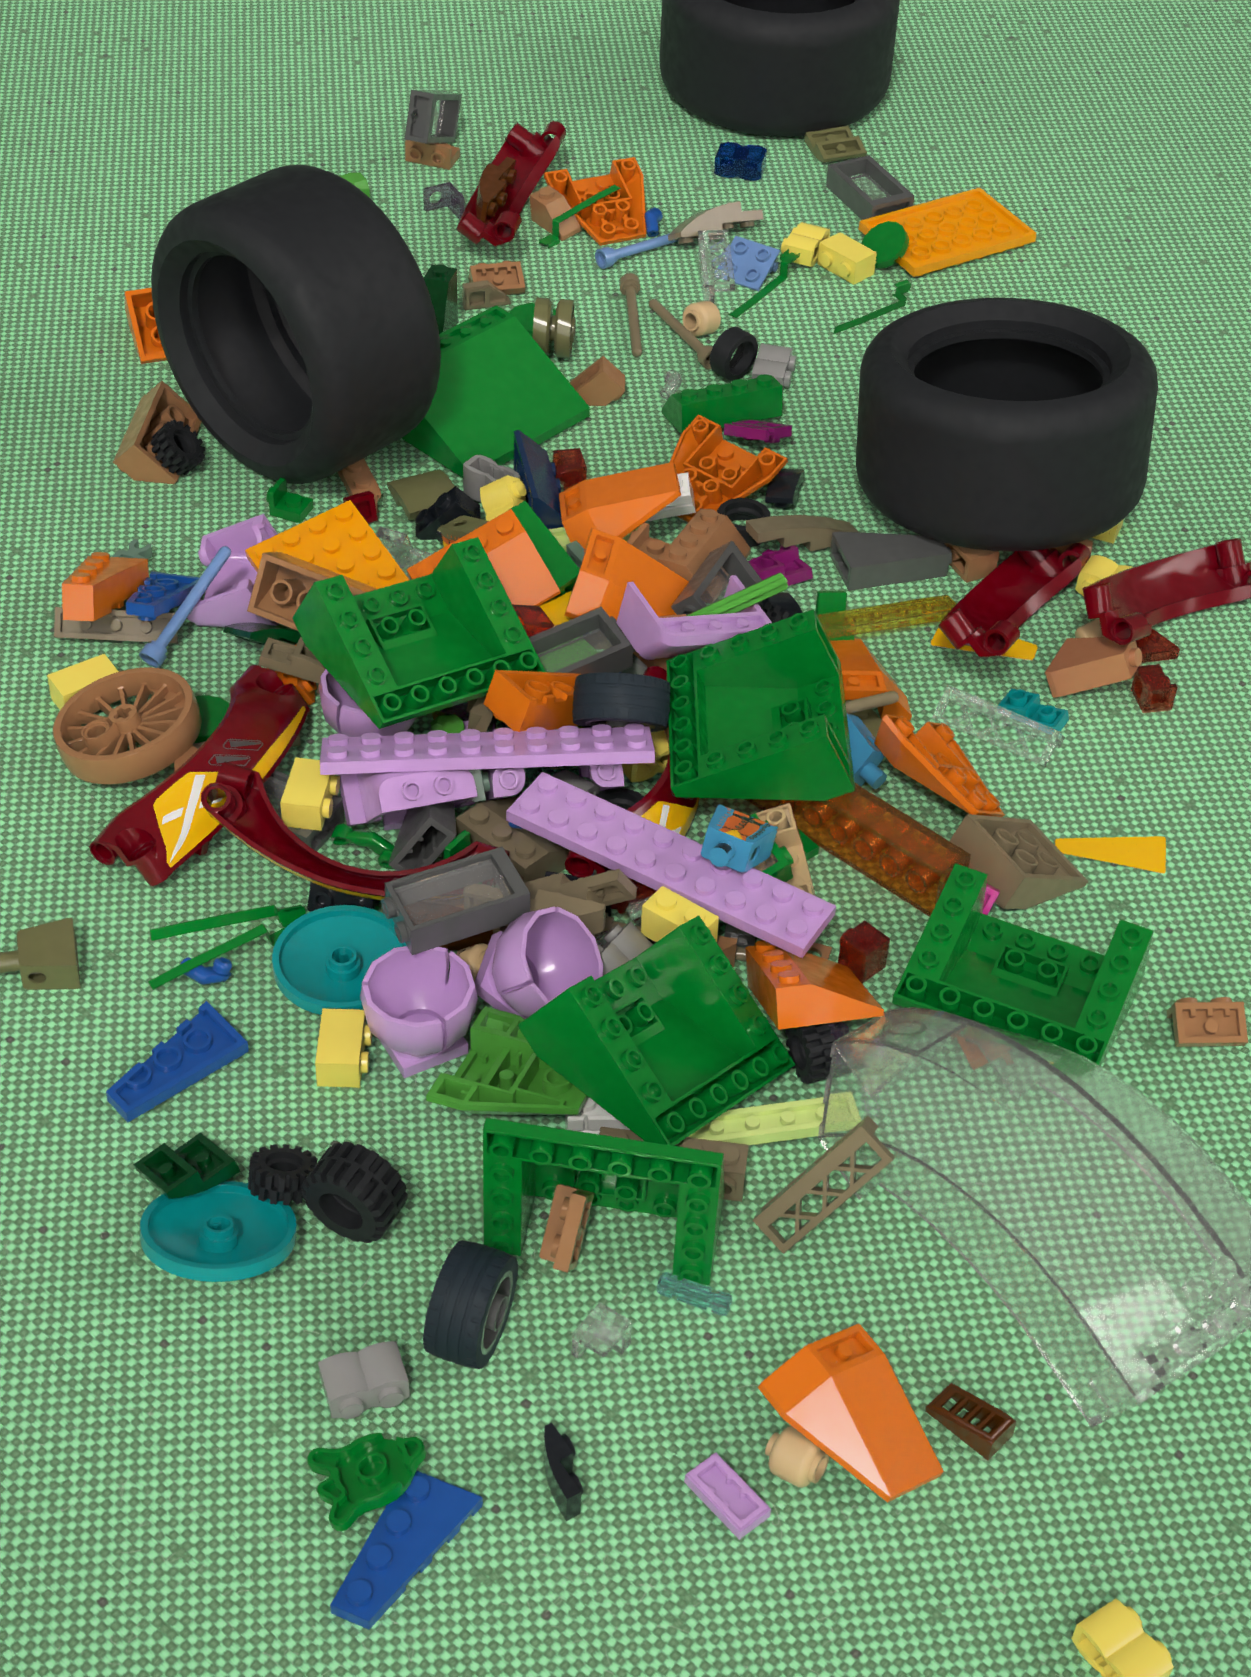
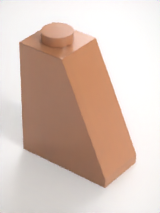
[1045,637,1142,698]

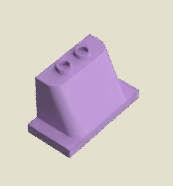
[337,770,477,827]

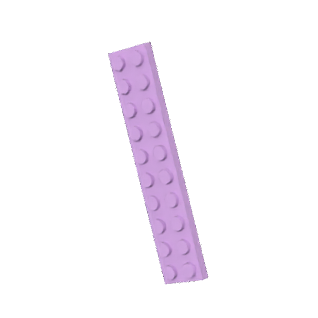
[320,723,655,775]
[506,772,836,958]

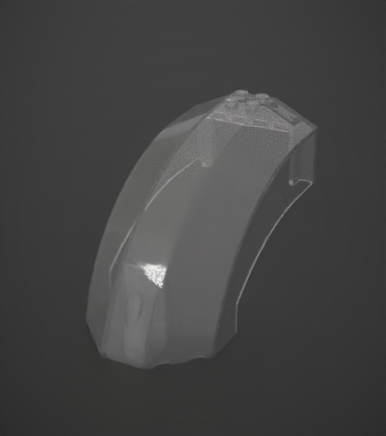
[818,1007,1251,1428]

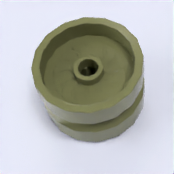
[533,297,576,359]

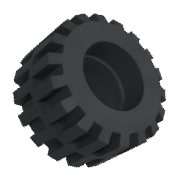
[302,1142,408,1243]

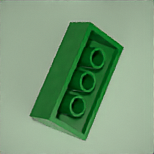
[662,374,783,434]

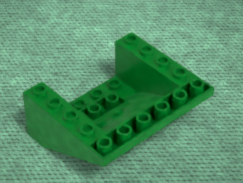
[402,305,590,478]
[292,537,546,729]
[666,609,855,801]
[892,863,1154,1076]
[517,915,796,1146]
[483,1118,724,1286]

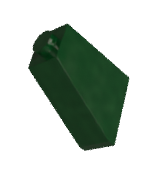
[424,264,458,334]

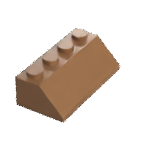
[113,381,201,484]
[658,509,751,605]
[247,552,377,631]

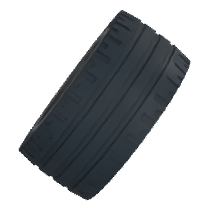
[572,672,671,732]
[423,1240,518,1369]

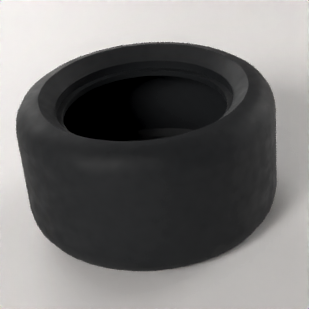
[659,0,900,137]
[151,165,441,484]
[856,298,1158,551]

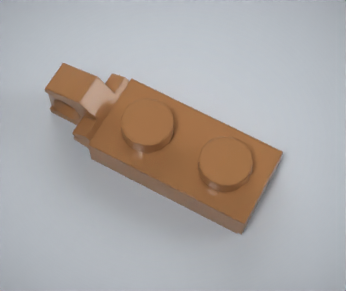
[338,458,381,513]

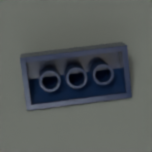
[513,430,564,529]

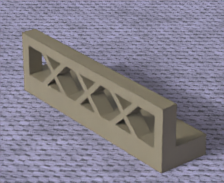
[54,607,178,644]
[752,1115,895,1254]

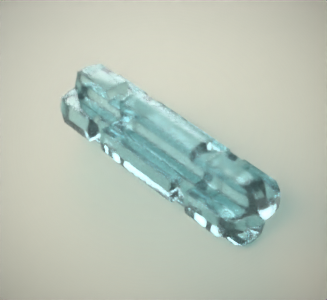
[657,1272,732,1316]

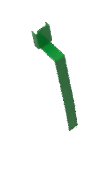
[539,185,620,249]
[729,249,800,318]
[833,279,911,334]
[150,905,306,941]
[148,924,286,990]

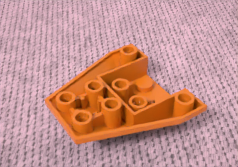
[544,157,646,246]
[669,414,788,523]
[559,462,681,549]
[564,528,689,628]
[830,639,912,720]
[874,715,1005,817]
[758,1323,944,1503]

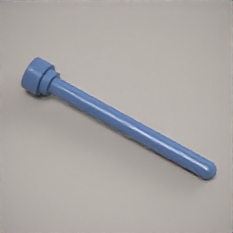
[595,233,678,269]
[139,546,231,668]

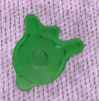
[307,1433,426,1532]

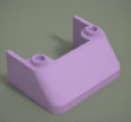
[616,575,772,660]

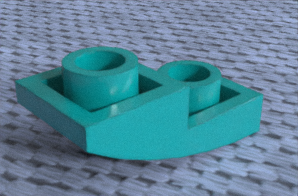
[998,689,1069,737]

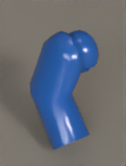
[644,207,663,237]
[181,957,232,985]

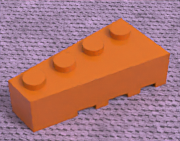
[62,552,149,621]
[483,670,581,732]

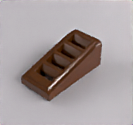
[925,1383,1017,1461]

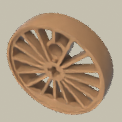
[53,667,202,784]

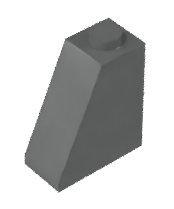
[389,801,457,871]

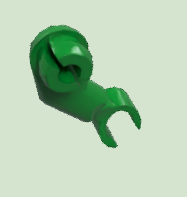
[331,824,394,869]

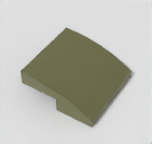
[804,126,867,163]
[387,469,455,521]

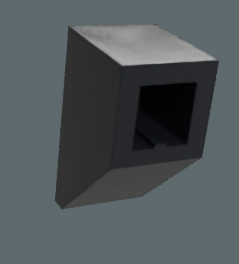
[415,486,481,540]

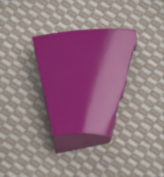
[748,544,813,586]

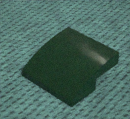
[223,622,301,646]
[133,1132,240,1199]

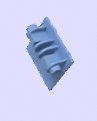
[713,236,780,291]

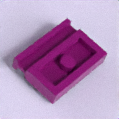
[724,420,792,443]

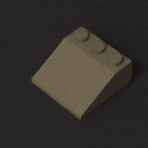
[456,796,570,882]
[947,814,1088,910]

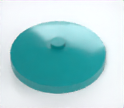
[272,905,407,1015]
[140,1181,296,1282]

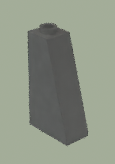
[830,532,952,591]

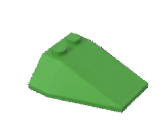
[426,1006,588,1115]

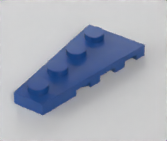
[126,571,200,621]
[106,1001,249,1123]
[330,1470,483,1630]

